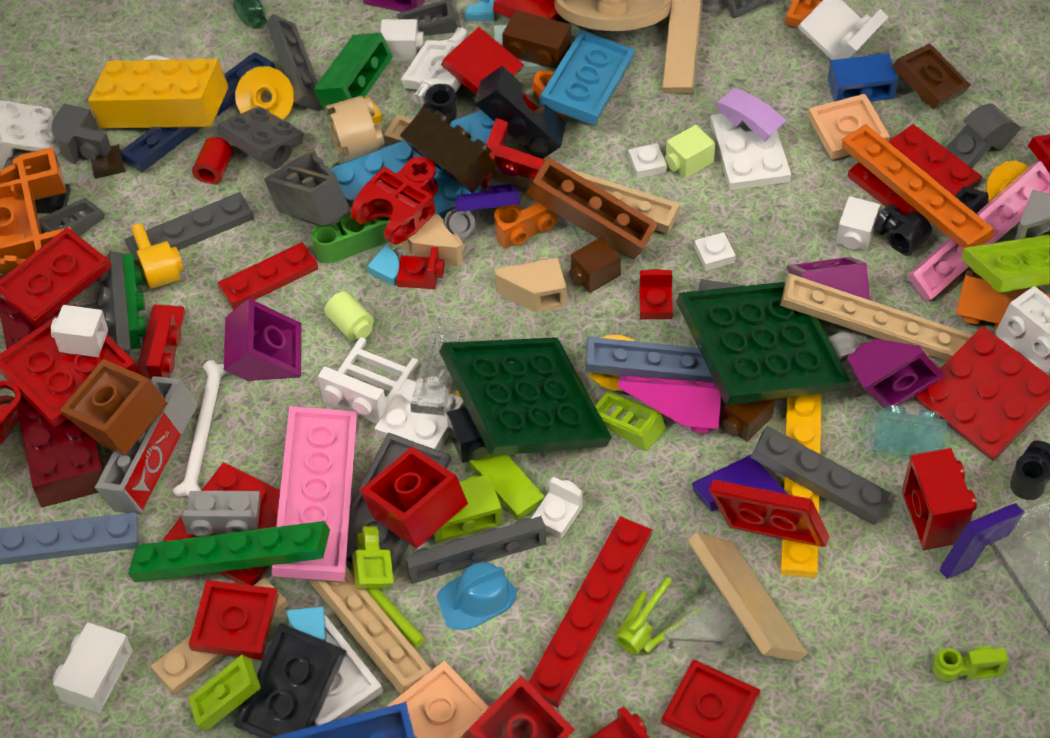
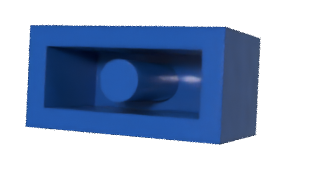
[827,53,898,102]

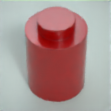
[192,137,234,185]

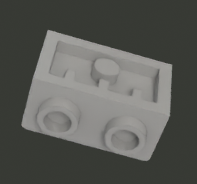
[182,491,261,537]

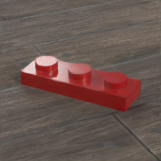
[217,242,318,310]

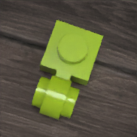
[932,646,1009,682]

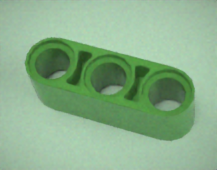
[312,213,391,264]

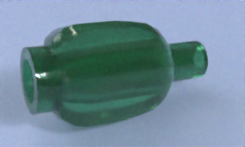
[233,0,266,29]

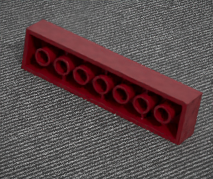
[0,273,105,508]

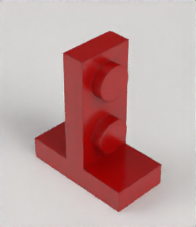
[480,118,545,189]

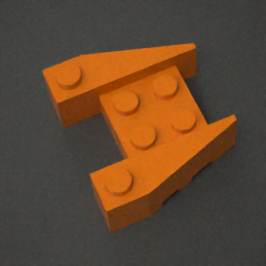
[0,147,72,275]

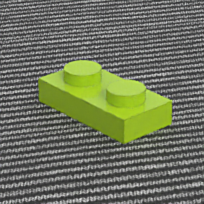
[188,655,261,731]

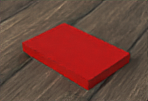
[0,227,112,327]
[709,479,830,547]

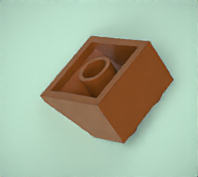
[60,359,168,456]

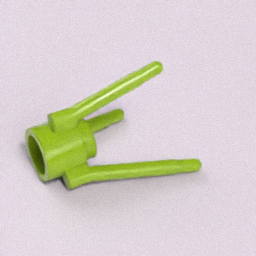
[615,577,701,656]

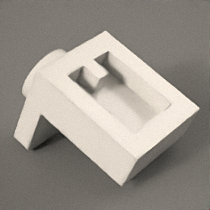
[531,477,583,539]

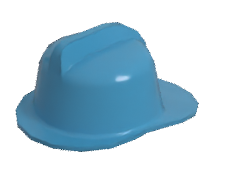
[436,562,517,630]

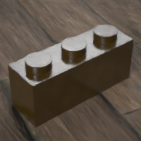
[399,107,497,194]

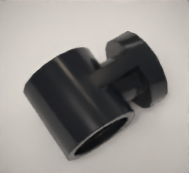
[419,83,457,121]
[874,204,932,256]
[1010,440,1050,500]

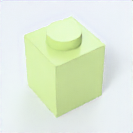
[665,125,715,179]

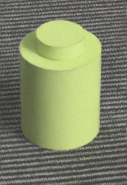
[324,291,374,341]

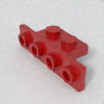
[136,304,186,381]

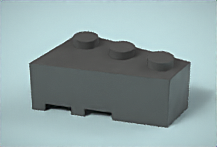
[264,149,350,226]

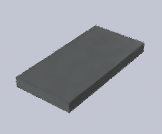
[346,432,451,575]

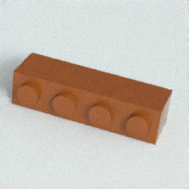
[525,157,658,259]

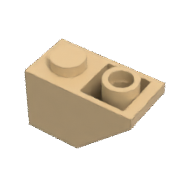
[399,214,464,266]
[494,258,567,312]

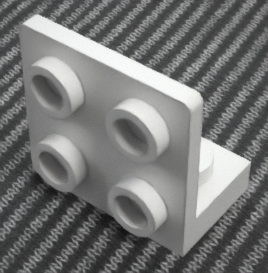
[798,0,888,60]
[0,100,60,168]
[995,286,1050,375]

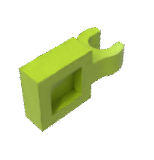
[352,526,394,589]

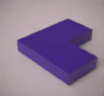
[455,183,520,212]
[692,455,788,511]
[939,503,1024,579]

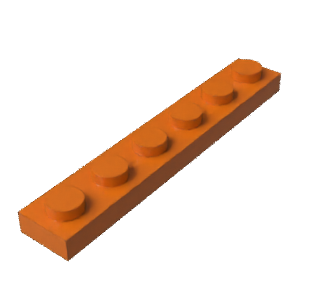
[842,124,994,249]

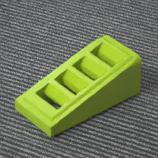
[595,391,666,451]

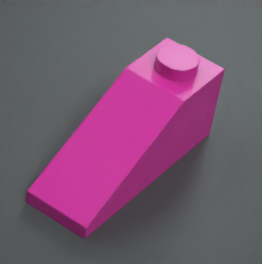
[618,375,721,433]

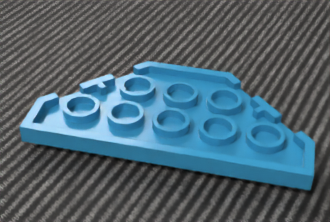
[330,110,510,218]

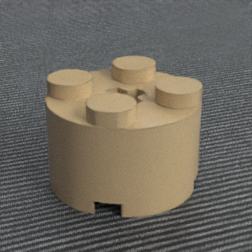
[325,96,384,164]

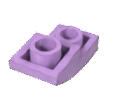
[715,88,786,142]

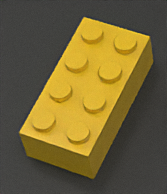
[88,58,228,128]

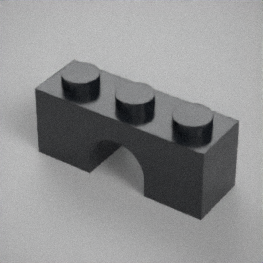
[475,66,566,159]

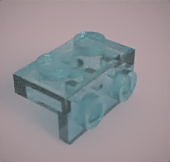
[872,405,948,457]

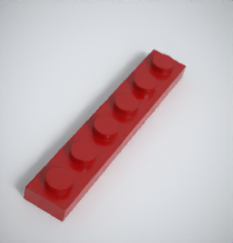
[528,516,652,708]

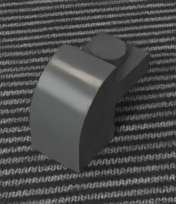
[52,103,112,164]
[946,104,1021,168]

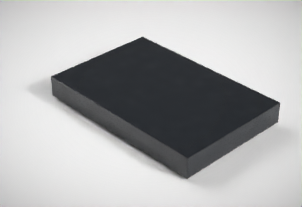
[233,623,347,738]

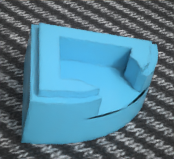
[465,0,496,21]
[367,245,399,286]
[287,607,326,641]

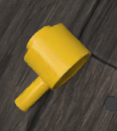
[131,223,184,290]

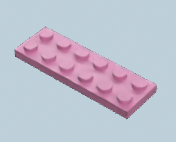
[272,406,357,581]

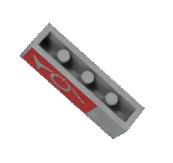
[95,376,198,515]

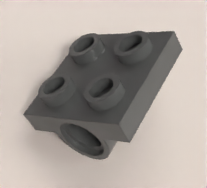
[216,106,304,169]

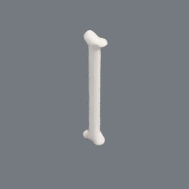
[172,360,229,498]

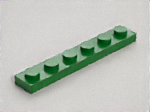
[128,521,330,582]

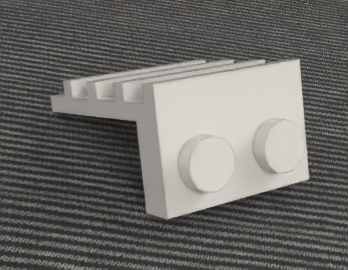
[318,337,419,424]

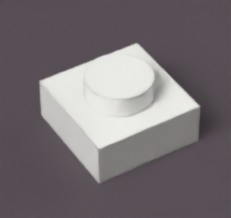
[628,143,667,179]
[694,232,736,271]

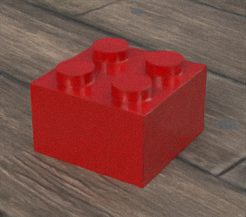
[360,446,468,549]
[901,448,977,551]
[462,676,575,738]

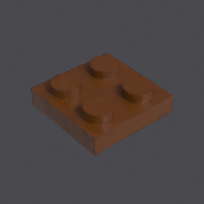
[892,43,971,109]

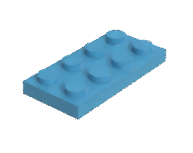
[538,30,636,126]

